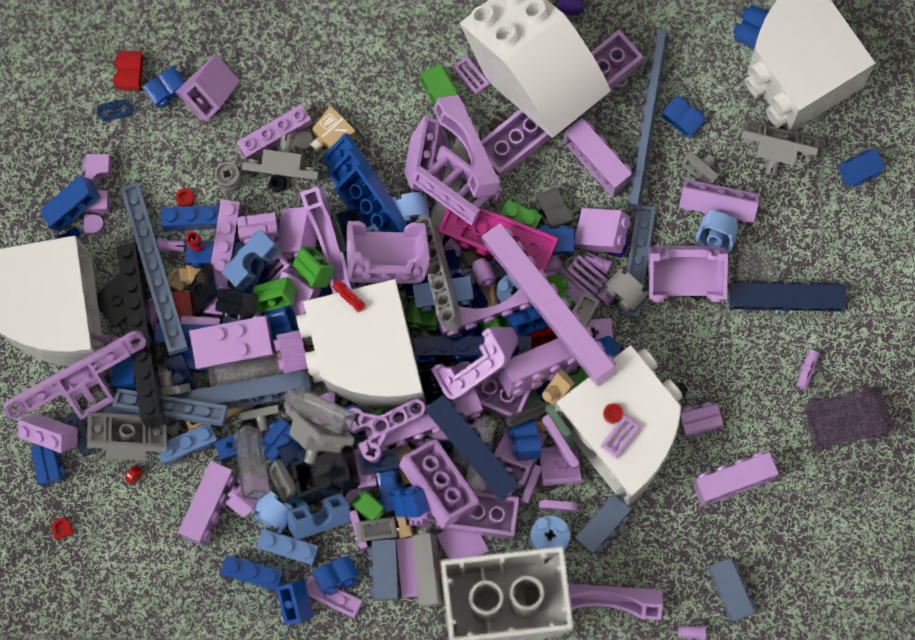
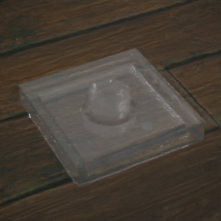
[736,243,777,284]

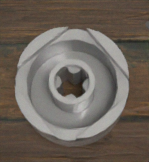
[604,268,649,313]

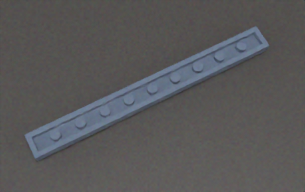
[628,29,668,211]
[120,182,188,355]

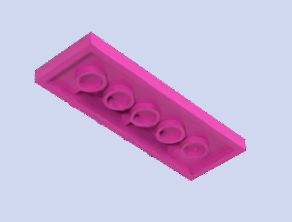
[438,207,559,272]

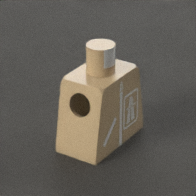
[309,106,356,152]

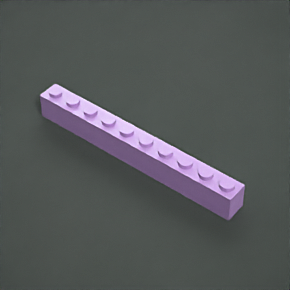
[482,223,617,387]

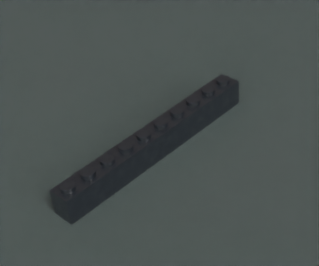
[117,242,166,429]

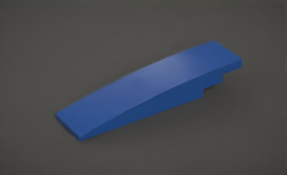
[322,133,407,232]

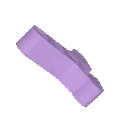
[346,399,426,463]

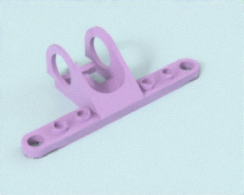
[4,331,146,422]

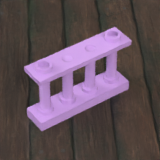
[412,145,502,226]

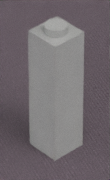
[412,530,444,607]

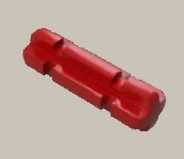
[332,280,365,312]

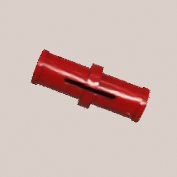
[186,231,203,253]

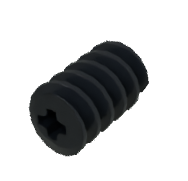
[417,360,446,402]

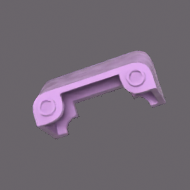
[347,221,430,284]
[648,246,728,302]
[431,327,518,399]

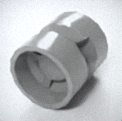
[215,162,242,192]

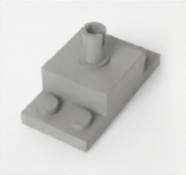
[741,120,819,175]
[242,133,322,181]
[285,405,354,464]
[87,412,167,461]

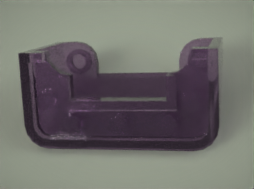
[804,386,894,451]

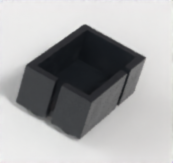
[291,445,360,505]

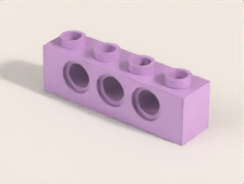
[237,104,313,162]

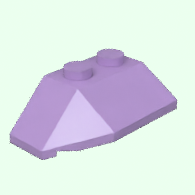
[404,116,450,194]

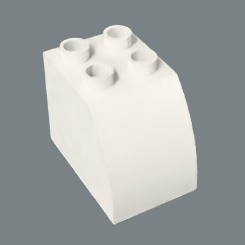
[460,0,611,138]
[745,0,876,131]
[0,236,104,366]
[296,279,427,410]
[555,345,683,506]
[441,547,573,640]

